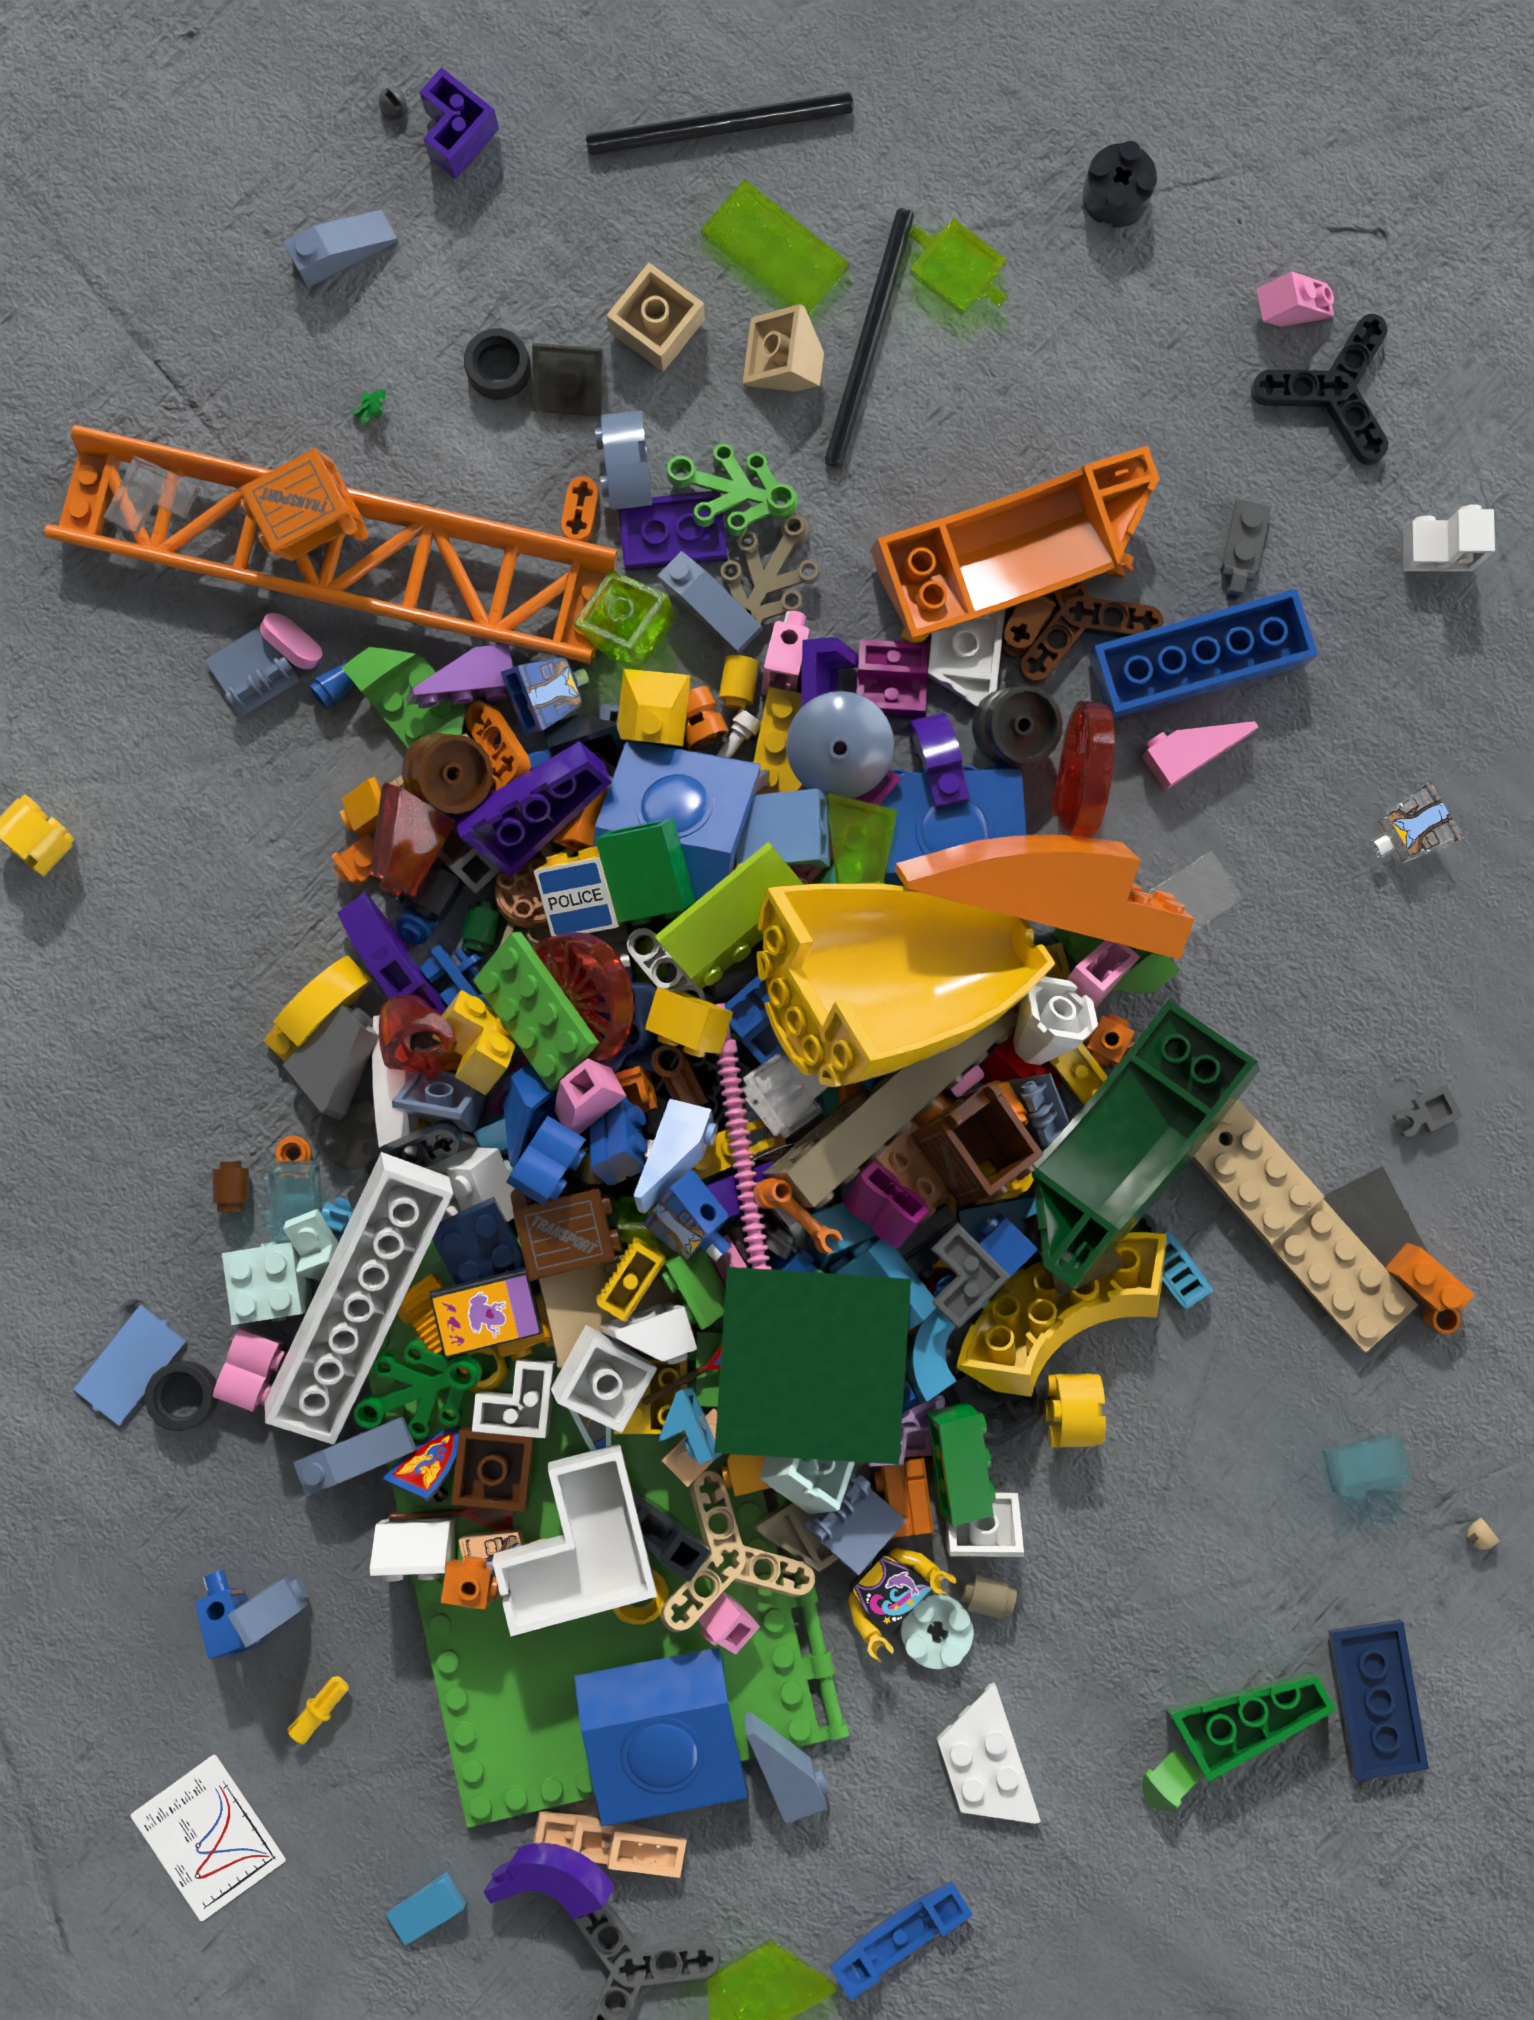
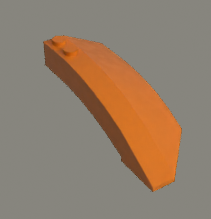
[870,446,1159,640]

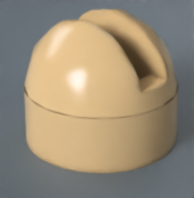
[1467,1517,1500,1550]

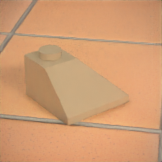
[742,304,824,392]

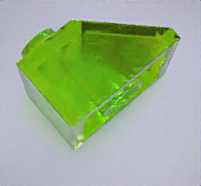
[573,570,676,670]

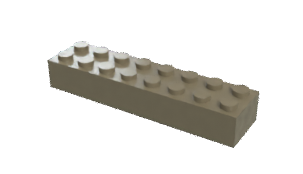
[762,1008,1018,1208]

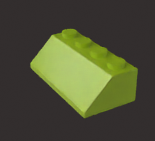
[655,842,804,990]

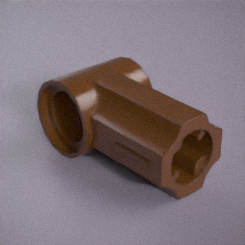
[652,1044,710,1106]

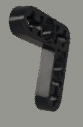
[366,1120,462,1177]

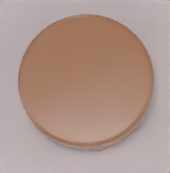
[494,858,548,928]

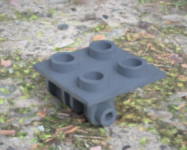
[205,626,301,718]
[987,1073,1070,1149]
[803,1472,906,1576]

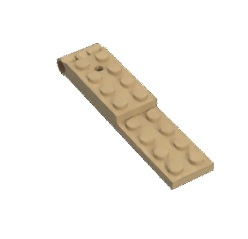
[1191,1100,1418,1353]

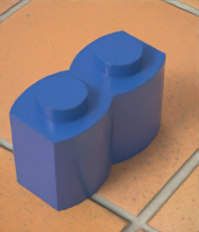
[506,1116,586,1206]

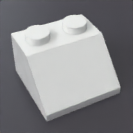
[599,1301,697,1365]
[551,1325,657,1433]

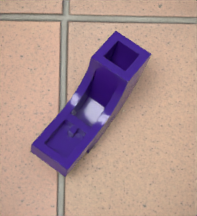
[908,713,971,810]
[483,1843,614,1920]

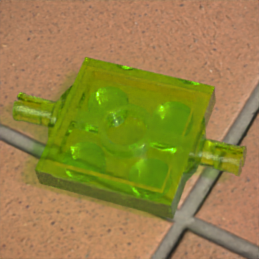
[908,217,1008,316]

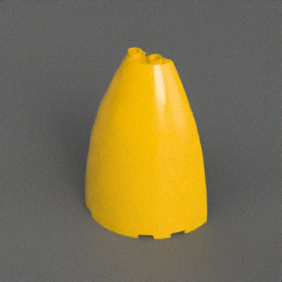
[757,884,1055,1087]

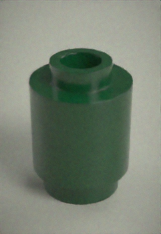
[460,900,502,955]

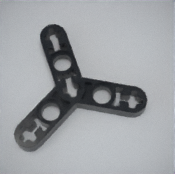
[1250,314,1389,465]

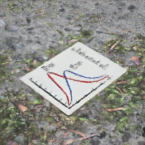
[131,1755,286,1921]

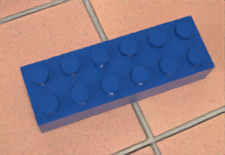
[1088,588,1318,722]

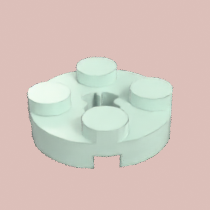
[900,1593,974,1669]

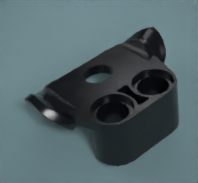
[937,1371,1041,1446]

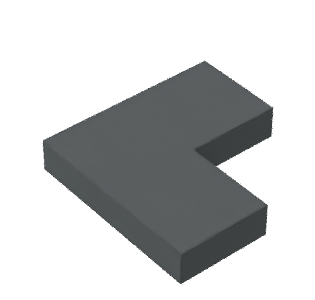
[931,1223,1011,1329]

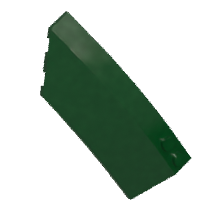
[1032,999,1260,1290]

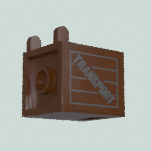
[911,1081,1044,1207]
[510,1184,624,1281]

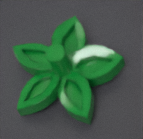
[351,389,386,427]

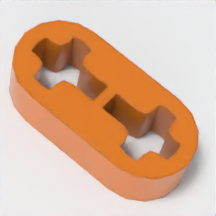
[561,476,599,542]

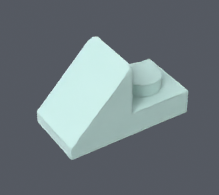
[283,1209,339,1281]

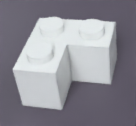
[1403,505,1495,571]
[472,1358,557,1438]

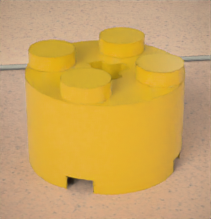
[0,794,75,877]
[1043,1373,1106,1448]

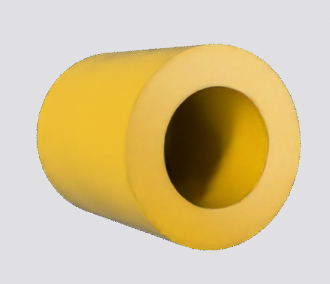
[719,655,760,710]

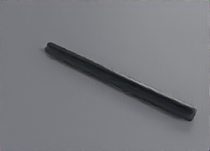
[586,92,854,155]
[825,208,914,468]

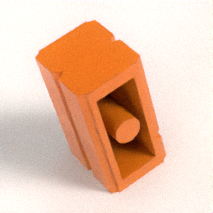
[874,1456,934,1538]

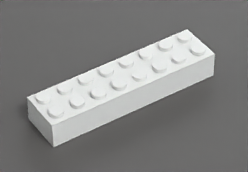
[264,1152,453,1445]

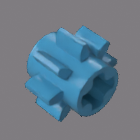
[321,1197,354,1242]

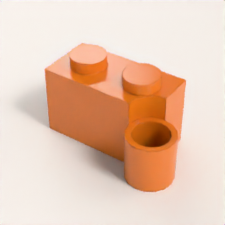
[1385,1243,1475,1334]

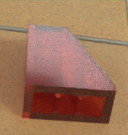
[370,782,456,897]

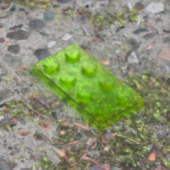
[701,179,850,316]

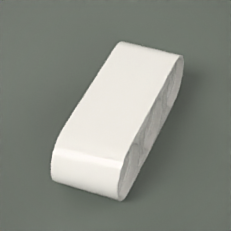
[627,928,707,1001]

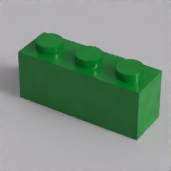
[926,1402,996,1527]

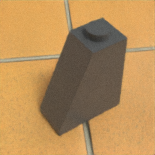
[283,1004,379,1120]

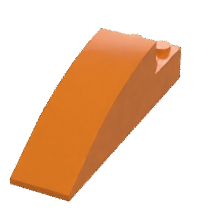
[895,835,1194,960]

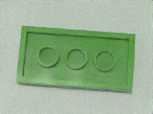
[473,932,599,1091]

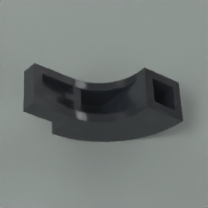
[631,1489,710,1582]

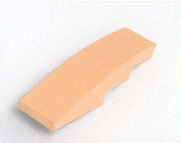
[533,1810,687,1878]

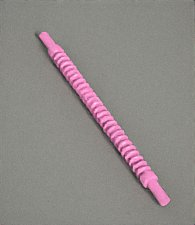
[715,1003,772,1269]

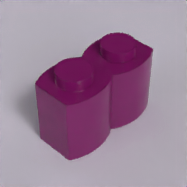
[842,1162,930,1248]

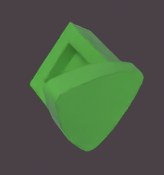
[1142,1748,1203,1811]

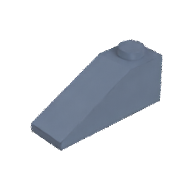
[283,210,398,288]
[657,551,763,654]
[293,1416,417,1496]
[228,1573,309,1648]
[744,1712,829,1824]

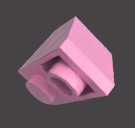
[1256,272,1334,327]
[554,1059,627,1135]

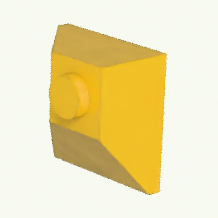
[617,669,691,746]

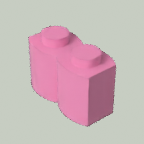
[212,1327,286,1412]

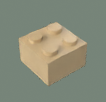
[606,263,705,372]

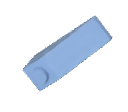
[634,1099,718,1213]

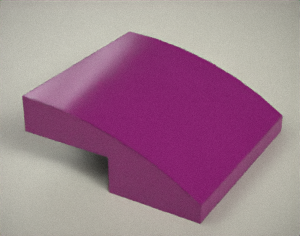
[856,639,929,718]

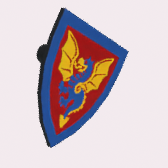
[383,1425,461,1502]

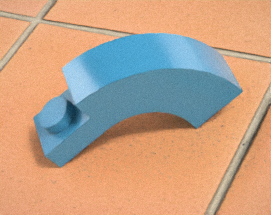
[907,1300,989,1405]

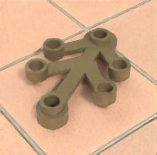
[721,515,820,626]

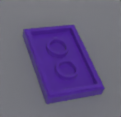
[618,491,728,571]

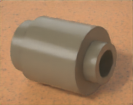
[961,1574,1017,1619]

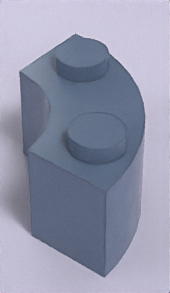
[595,411,652,510]

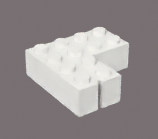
[493,1444,657,1636]

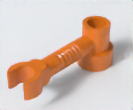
[754,1178,843,1254]

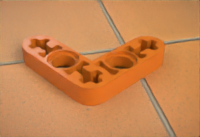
[455,701,531,815]

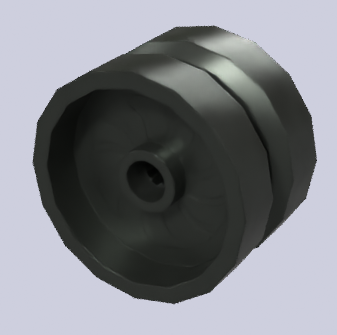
[972,685,1063,765]

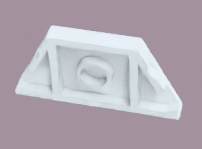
[928,609,1005,707]
[937,1682,1041,1824]

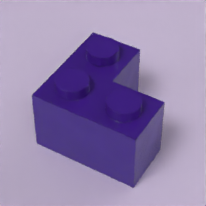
[419,67,499,179]

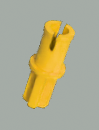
[287,1676,349,1744]

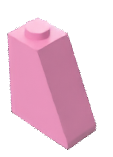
[1066,940,1140,1009]

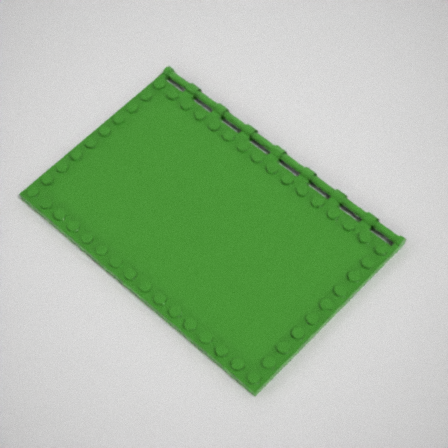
[368,1173,850,1828]

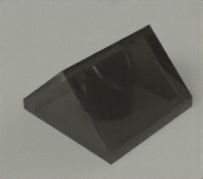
[532,343,606,417]

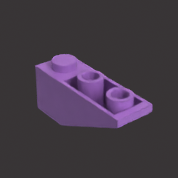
[405,644,513,708]

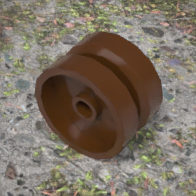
[401,732,493,814]

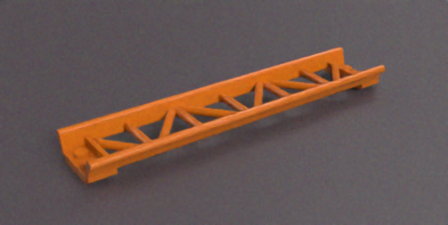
[44,425,618,664]

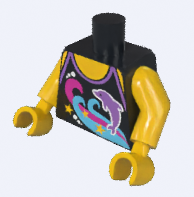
[848,1548,956,1663]

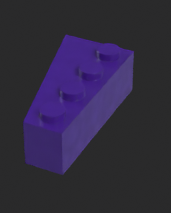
[454,741,612,878]

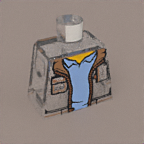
[1369,781,1464,863]

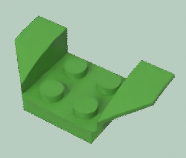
[341,647,467,749]
[1052,927,1180,993]

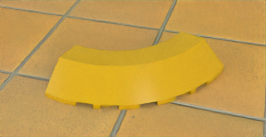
[957,1232,1167,1397]

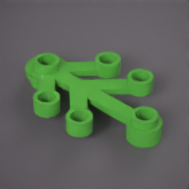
[667,443,798,536]

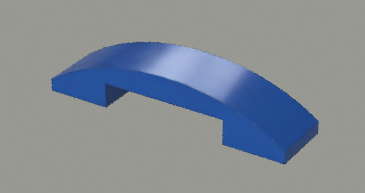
[830,1882,973,2001]

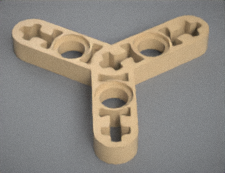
[660,1471,815,1632]

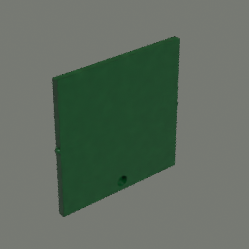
[714,1266,911,1465]

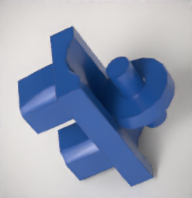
[420,945,484,1006]

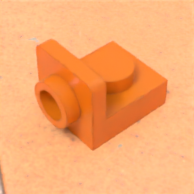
[331,834,390,888]

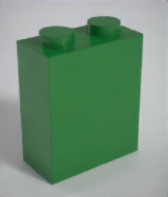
[595,818,696,925]

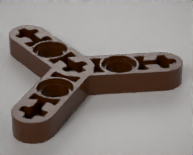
[1019,581,1164,684]

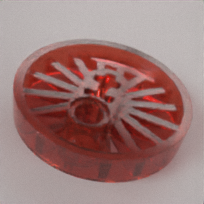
[1052,700,1115,837]
[532,932,633,1065]

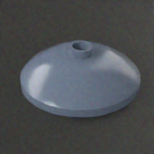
[786,691,894,800]

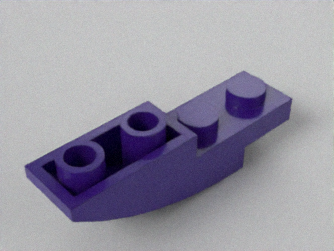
[337,892,448,1030]

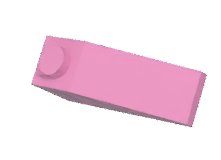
[1142,721,1258,791]

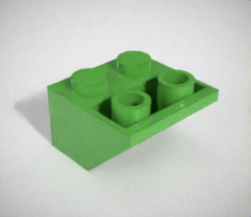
[658,1249,726,1330]

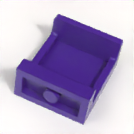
[801,637,858,743]

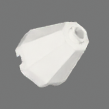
[1013,976,1098,1065]

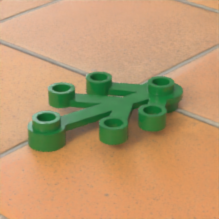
[354,1340,482,1439]

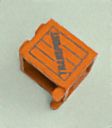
[240,448,369,561]

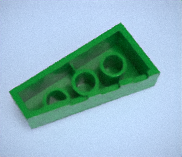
[1166,1672,1337,1782]

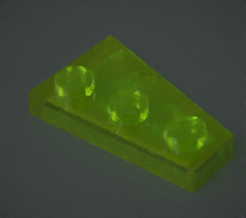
[826,793,898,884]

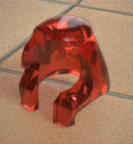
[378,995,458,1080]

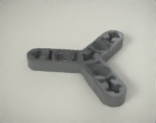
[573,1902,719,2020]

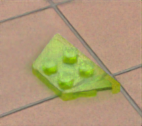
[707,1938,837,2020]

